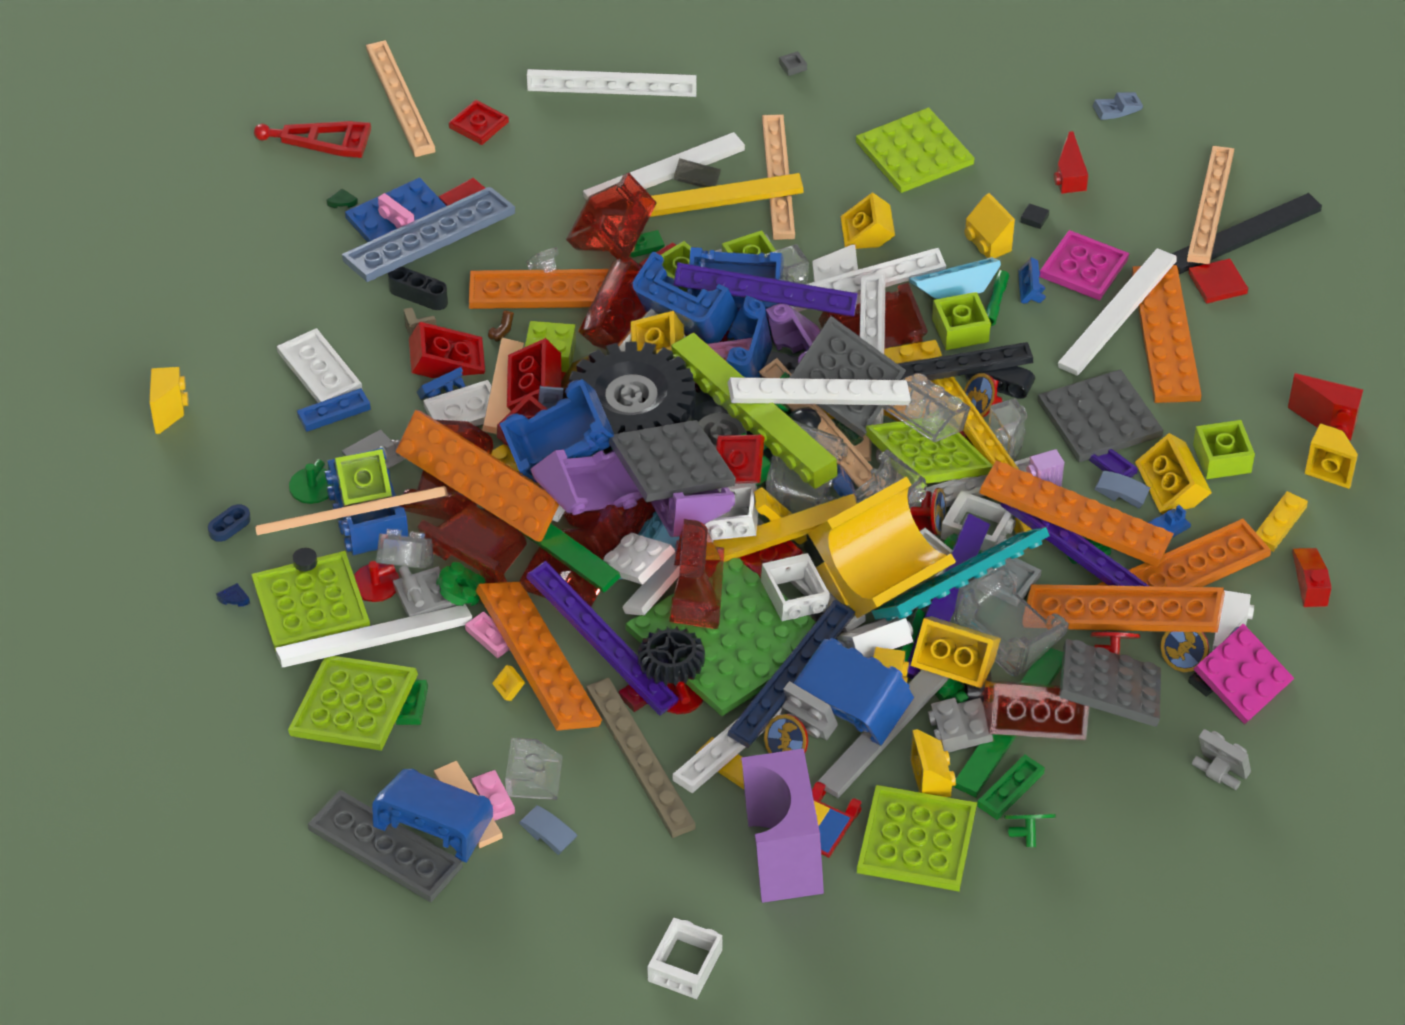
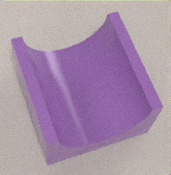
[741,748,824,903]

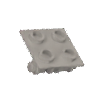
[342,429,406,469]

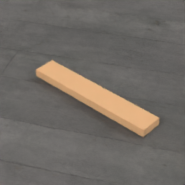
[482,338,524,434]

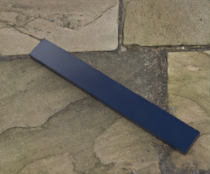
[727,600,855,748]

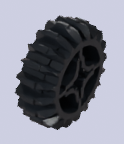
[638,626,705,686]

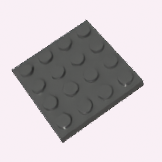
[789,316,906,437]
[1038,369,1163,462]
[609,420,736,502]
[1060,639,1161,727]

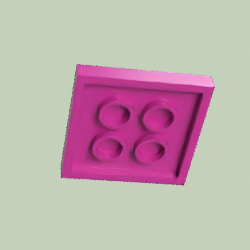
[1039,230,1129,301]
[1193,623,1294,724]

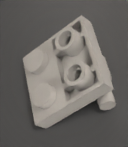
[393,566,456,617]
[1192,729,1251,790]

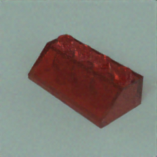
[578,257,646,349]
[983,680,1089,740]

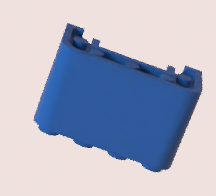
[687,247,784,310]
[633,252,738,344]
[500,379,615,483]
[325,448,409,556]
[793,638,914,746]

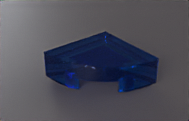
[216,583,250,607]

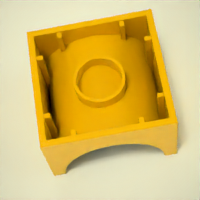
[809,477,956,619]

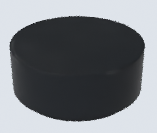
[293,547,318,571]

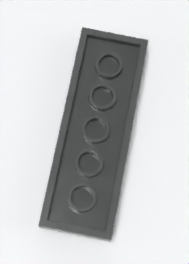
[308,790,463,902]

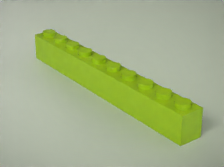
[671,333,838,489]

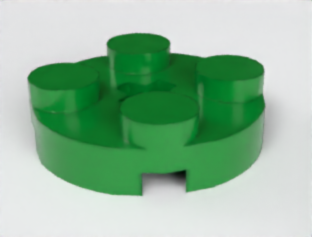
[436,562,485,606]

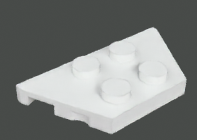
[812,245,861,312]

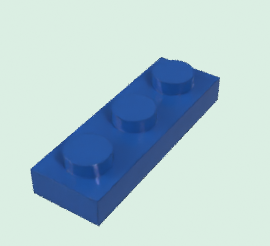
[297,388,371,432]
[832,464,856,497]

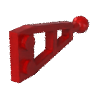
[254,121,371,158]

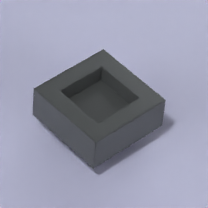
[779,51,807,76]

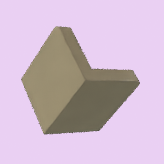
[403,307,436,337]

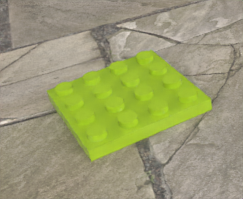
[856,107,975,193]
[865,416,993,485]
[251,551,370,652]
[288,656,418,751]
[857,785,977,892]

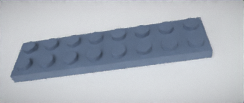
[342,187,515,282]

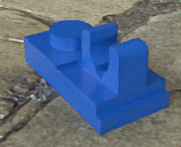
[1018,257,1046,304]
[417,367,466,400]
[1148,505,1191,538]

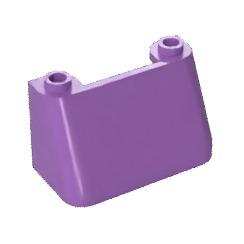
[766,304,820,363]
[531,450,643,515]
[650,487,735,537]

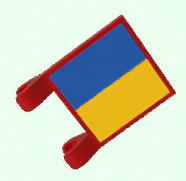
[812,782,862,858]

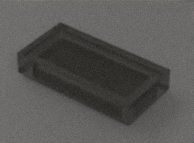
[673,158,721,188]

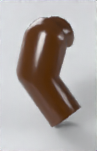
[488,311,514,342]

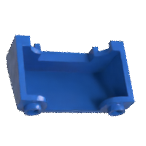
[726,295,772,378]
[372,769,493,863]

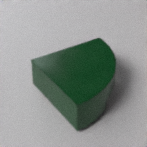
[327,189,358,208]

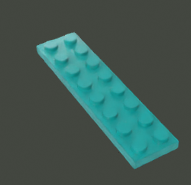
[872,527,1050,621]

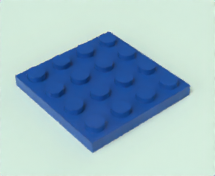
[345,177,446,242]

